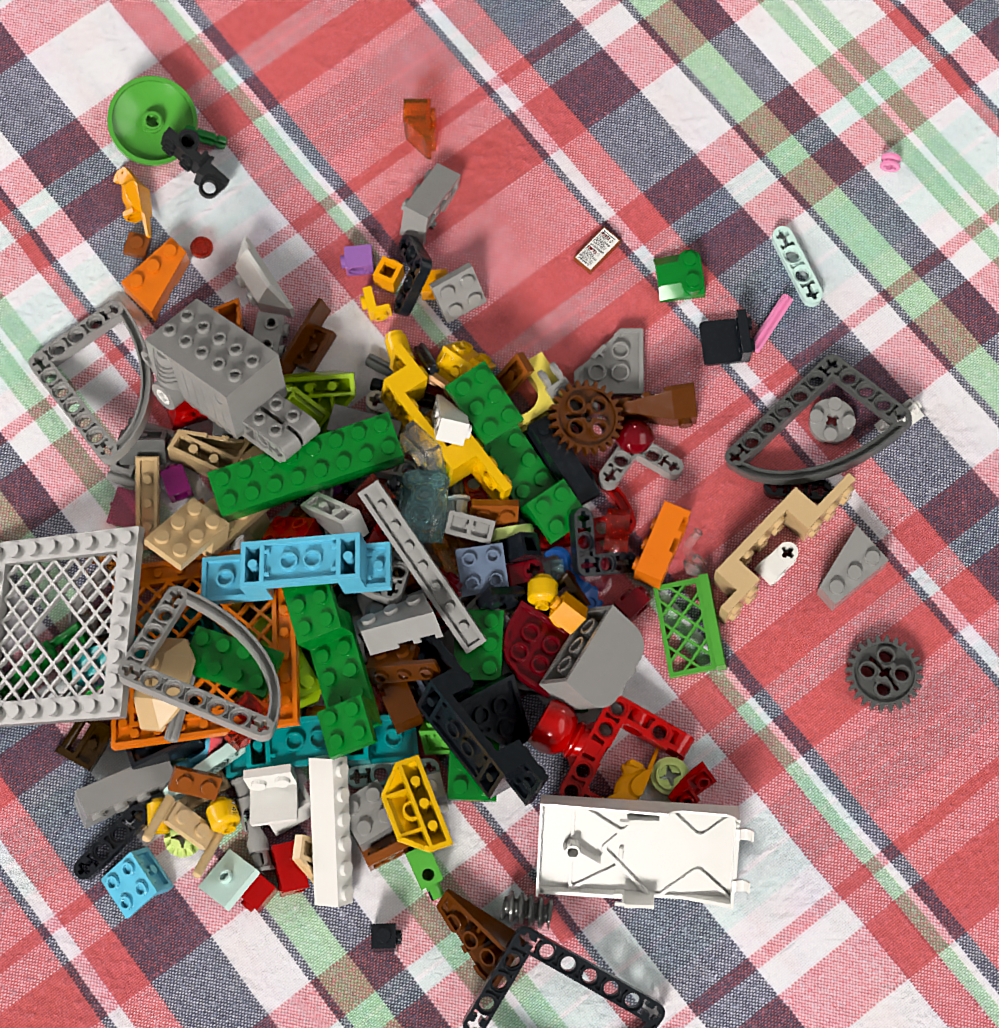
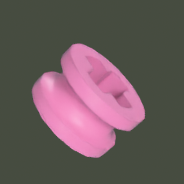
[880,153,901,172]

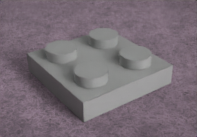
[429,263,487,323]

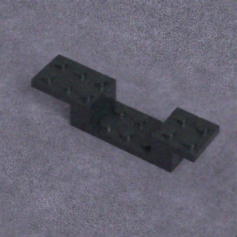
[416,634,549,806]

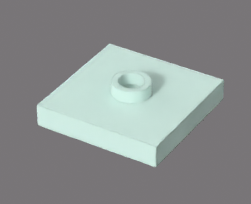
[198,849,260,911]

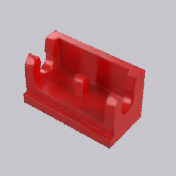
[270,840,309,897]

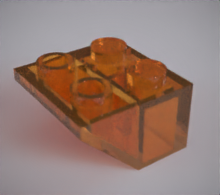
[403,99,437,160]

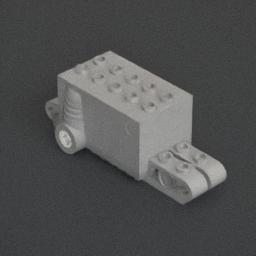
[141,299,320,463]

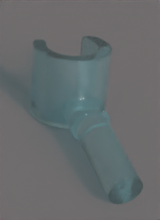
[550,559,564,580]

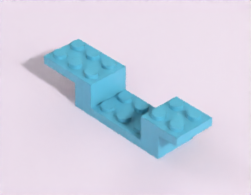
[201,532,392,604]

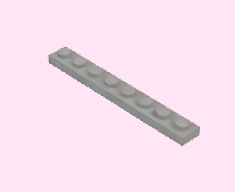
[357,479,487,654]

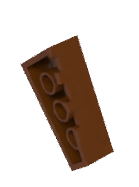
[358,633,423,735]

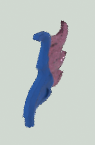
[544,535,612,608]

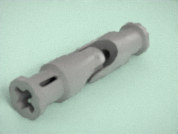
[231,776,275,875]

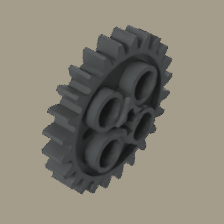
[844,635,924,713]

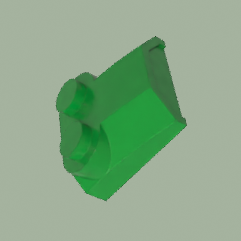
[653,250,705,303]

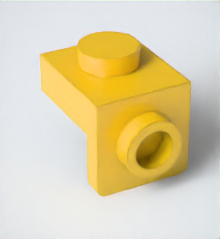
[360,286,392,321]

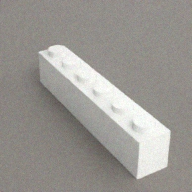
[309,755,354,907]

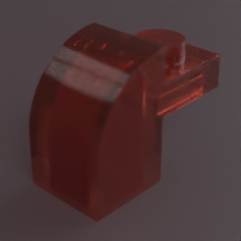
[604,508,631,552]
[224,690,268,752]

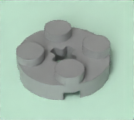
[809,397,856,445]

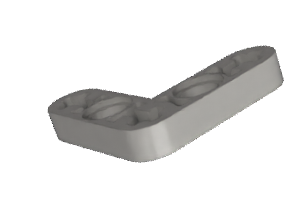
[598,443,684,490]

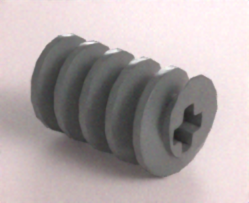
[500,890,553,930]

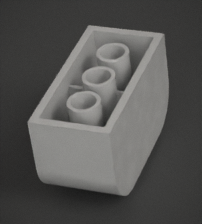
[539,605,644,710]

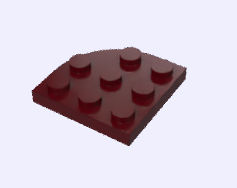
[503,600,570,698]

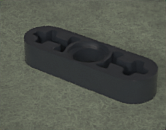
[763,479,832,503]

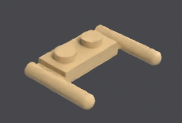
[142,795,224,878]

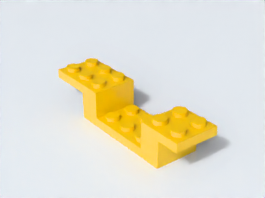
[380,343,512,499]

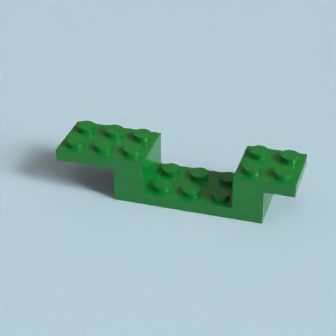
[444,361,584,545]
[282,584,382,760]
[447,609,504,802]

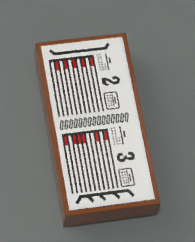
[574,227,621,274]

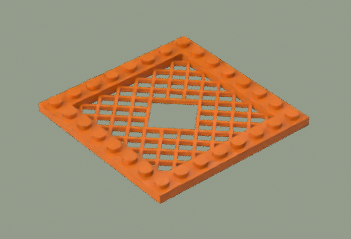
[111,549,301,751]

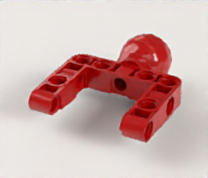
[527,696,695,798]

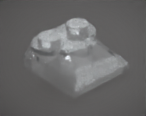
[399,421,447,480]

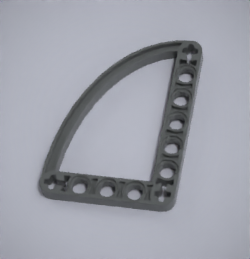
[725,354,912,485]

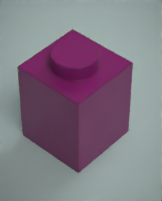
[160,464,194,503]

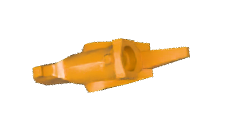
[114,167,153,238]
[602,748,659,800]

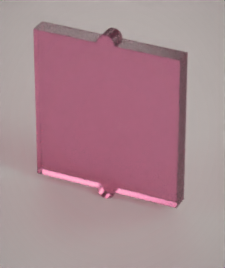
[106,487,135,528]

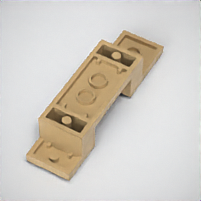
[144,445,271,571]
[713,473,856,625]

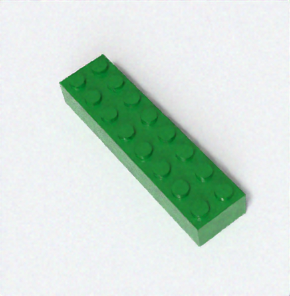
[207,412,405,522]

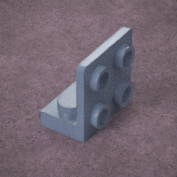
[454,542,509,597]

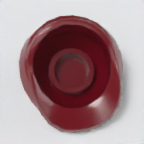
[615,419,655,454]

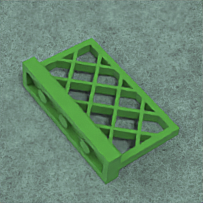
[653,573,727,679]

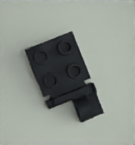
[161,127,230,199]

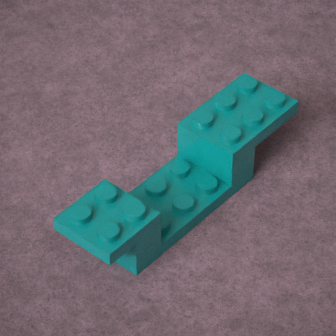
[225,715,419,779]

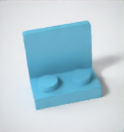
[101,847,174,918]

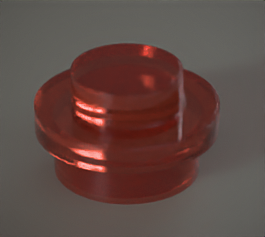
[190,236,213,259]

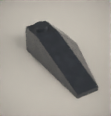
[527,415,600,506]

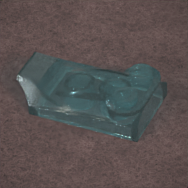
[398,469,450,543]

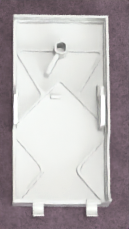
[536,794,754,909]

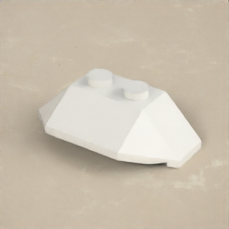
[235,236,295,318]

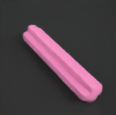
[754,293,793,353]

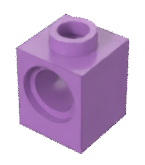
[340,244,374,276]

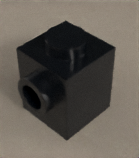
[501,532,542,563]
[371,923,402,952]

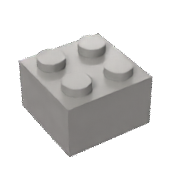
[349,779,394,852]

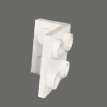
[243,764,298,827]

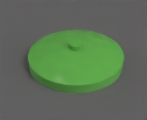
[107,76,198,166]

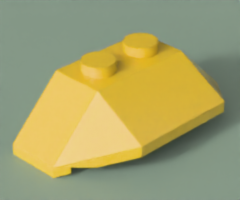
[381,755,453,853]

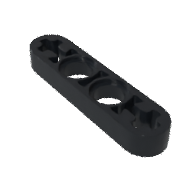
[74,805,147,881]

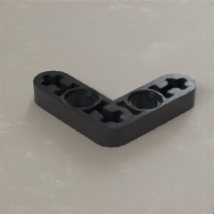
[394,234,432,316]
[569,507,636,576]

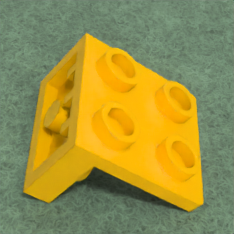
[435,340,496,383]

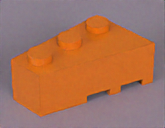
[632,501,691,589]

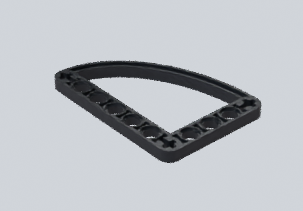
[462,926,665,1028]

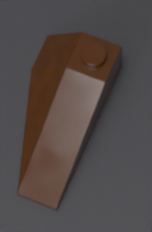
[600,382,697,429]
[436,889,525,988]

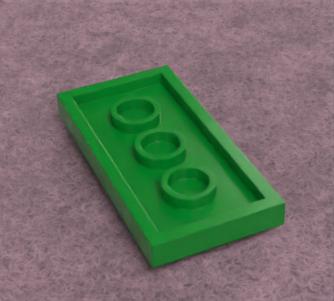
[190,626,285,699]

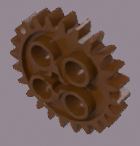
[548,379,624,456]

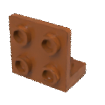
[356,833,414,871]

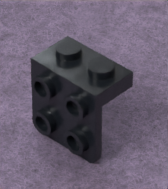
[699,309,755,366]

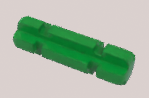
[185,125,227,149]

